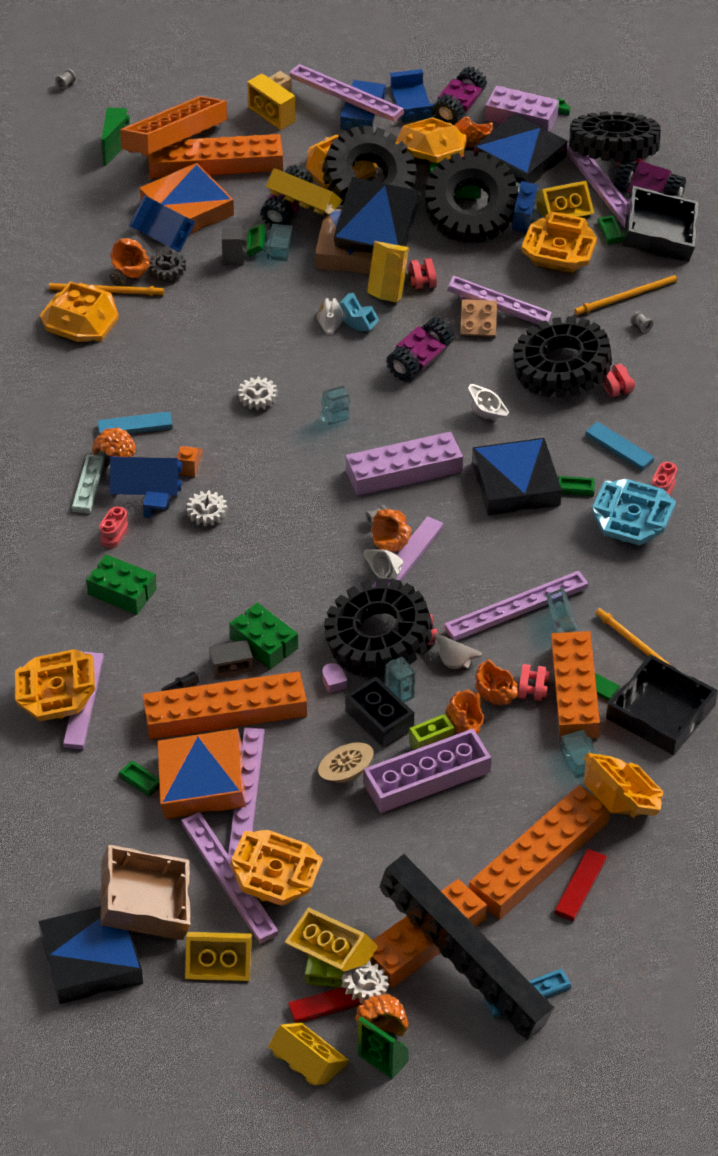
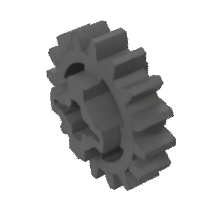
[149,250,186,281]

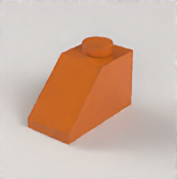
[177,446,203,477]

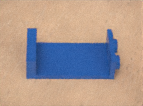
[390,69,434,122]
[340,80,386,133]
[129,195,195,253]
[110,456,182,496]

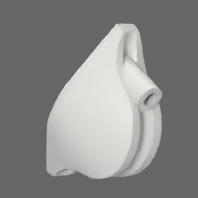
[317,298,343,335]
[468,384,509,421]
[364,550,403,579]
[434,633,483,669]

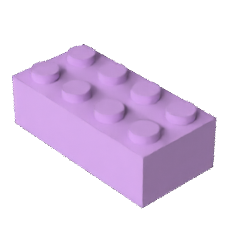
[485,86,559,131]

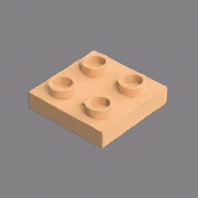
[460,299,497,337]

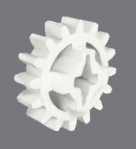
[238,377,278,410]
[187,490,227,526]
[341,961,389,1004]

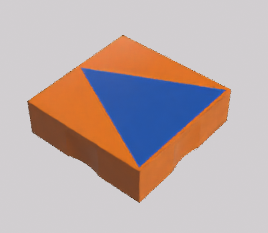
[140,163,234,235]
[158,729,246,819]

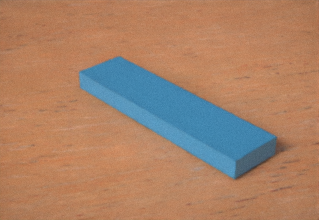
[98,411,173,434]
[585,422,654,471]
[484,969,572,1018]

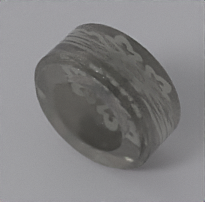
[109,270,127,286]

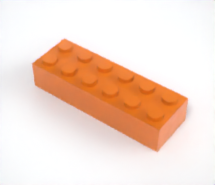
[551,631,600,740]
[369,879,487,989]

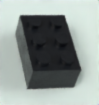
[345,677,415,747]

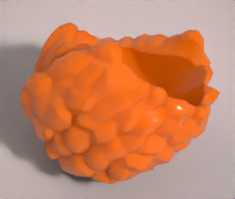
[455,116,493,148]
[110,238,150,278]
[92,428,136,457]
[371,509,411,552]
[475,659,519,706]
[445,689,485,734]
[355,994,409,1037]

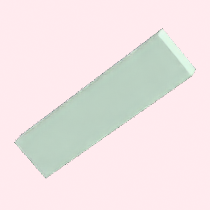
[72,454,106,514]

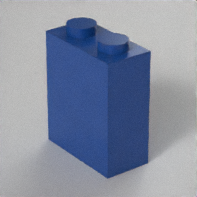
[512,181,538,233]

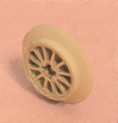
[318,743,373,783]

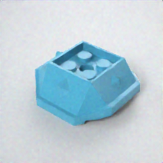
[592,479,676,545]

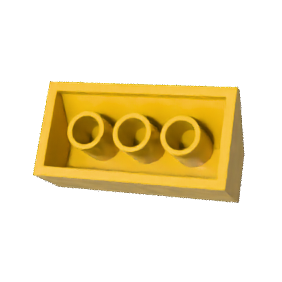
[265,168,343,215]
[285,907,378,972]

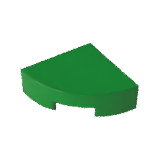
[557,98,570,115]

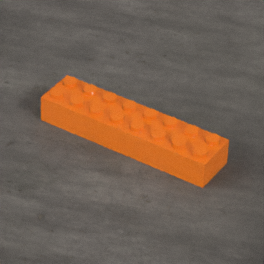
[120,96,227,156]
[148,134,283,179]
[142,671,307,740]
[469,785,610,920]

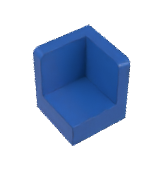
[143,491,170,518]

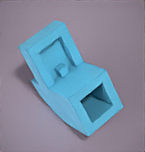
[339,293,379,331]

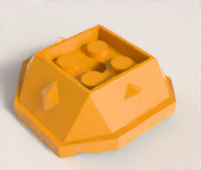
[395,117,466,163]
[306,135,378,189]
[521,212,597,274]
[40,281,119,342]
[15,649,95,722]
[583,753,663,818]
[230,830,323,906]

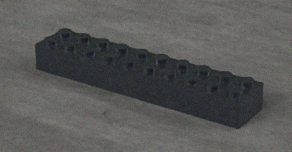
[379,854,554,1040]

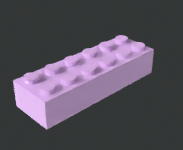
[346,432,463,496]
[363,729,491,813]

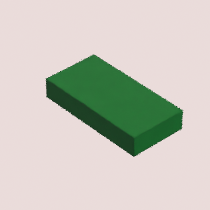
[597,216,624,245]
[247,224,266,257]
[558,476,595,496]
[595,673,620,701]
[118,760,160,797]

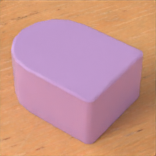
[322,663,347,693]

